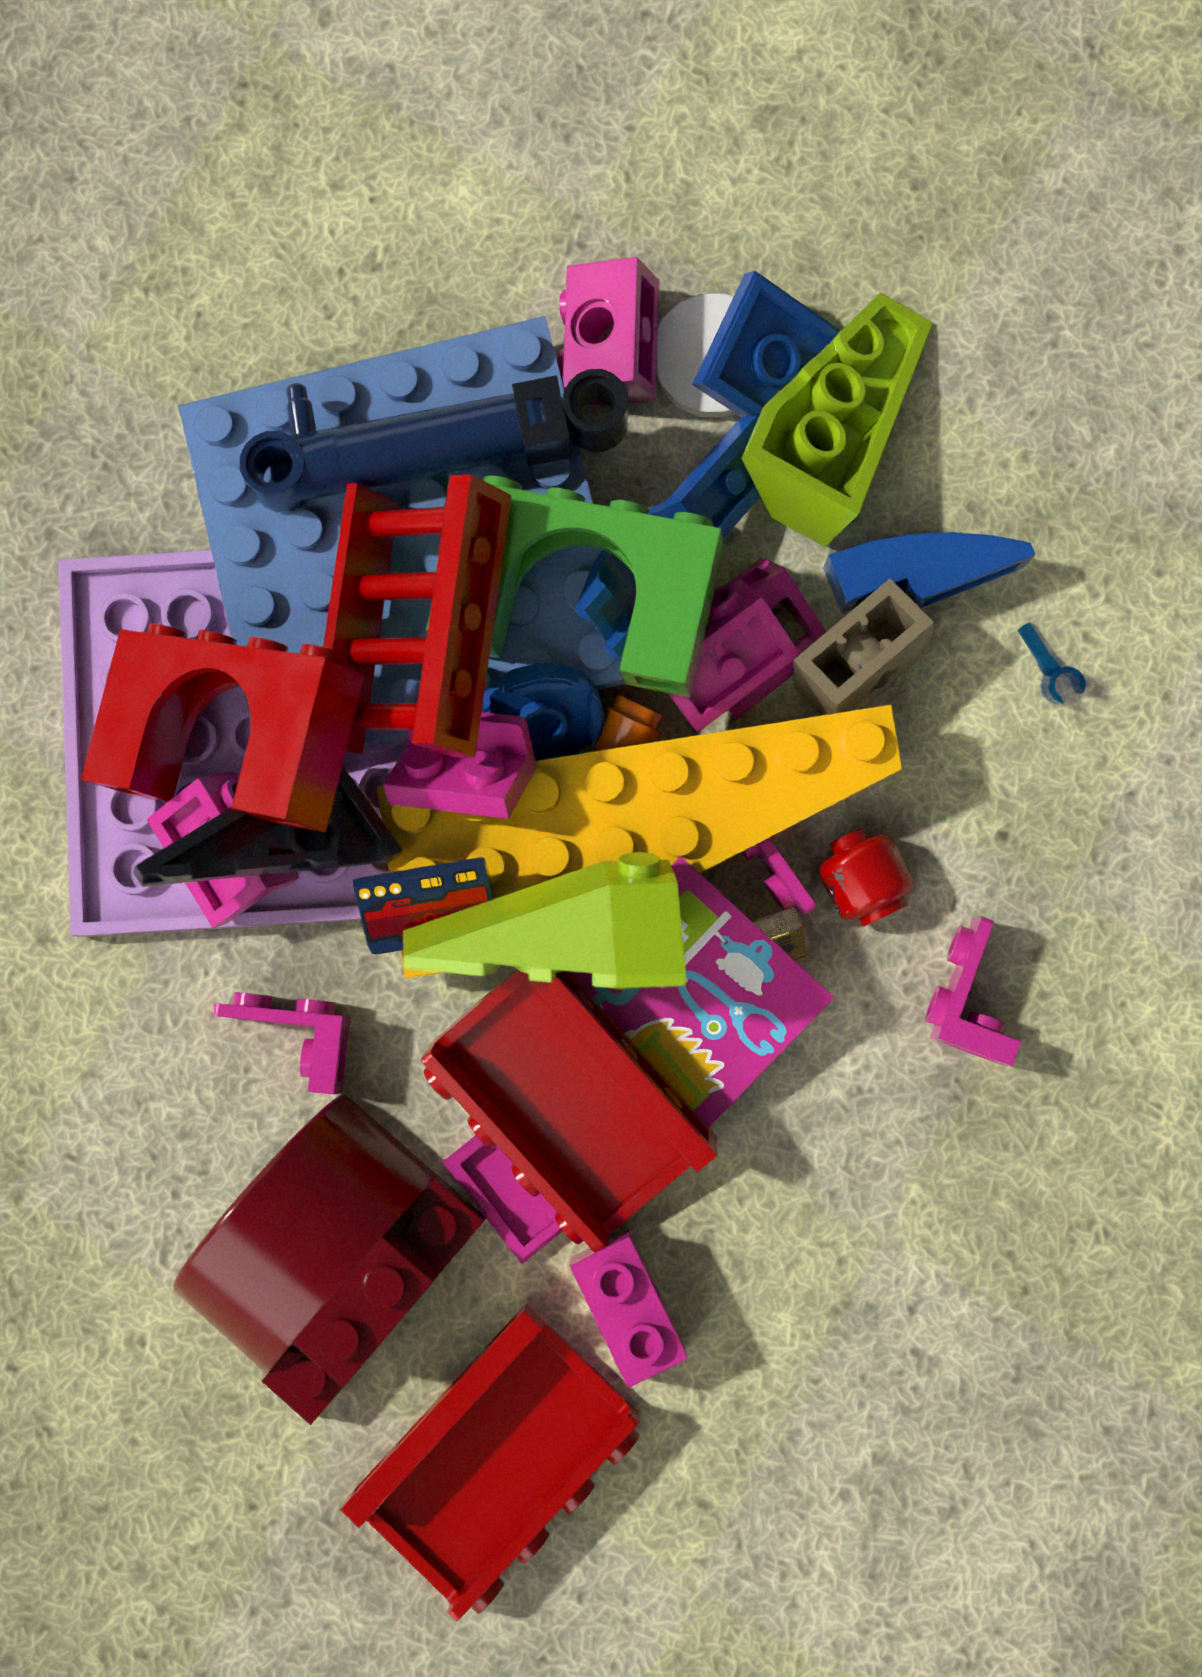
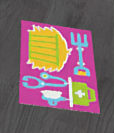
[571,856,835,1127]

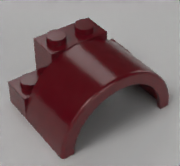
[173,1095,486,1425]

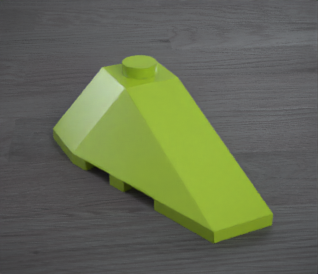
[741,292,933,547]

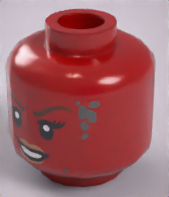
[819,827,914,927]

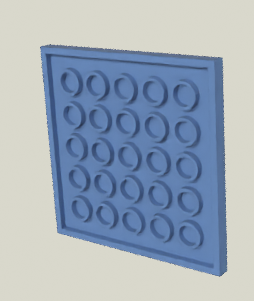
[178,316,626,748]

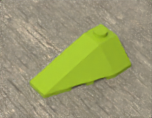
[403,852,686,988]

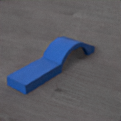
[575,416,761,659]

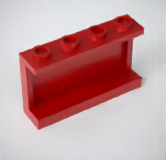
[421,969,717,1253]
[340,1303,640,1622]

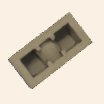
[793,578,934,716]

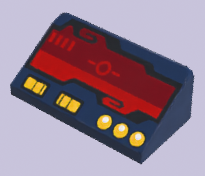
[353,857,496,955]

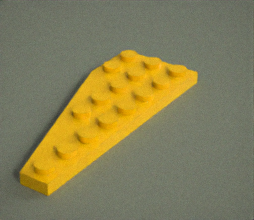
[377,705,902,979]

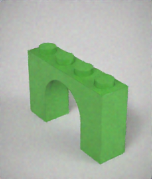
[426,475,725,698]

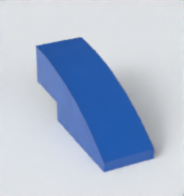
[823,532,1035,613]

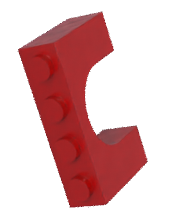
[81,623,364,832]

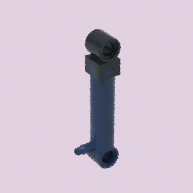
[239,369,628,512]

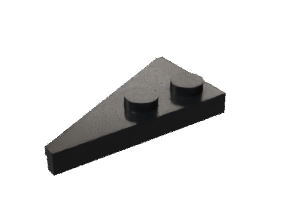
[133,765,402,887]

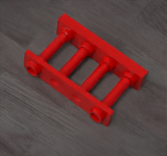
[323,474,512,758]

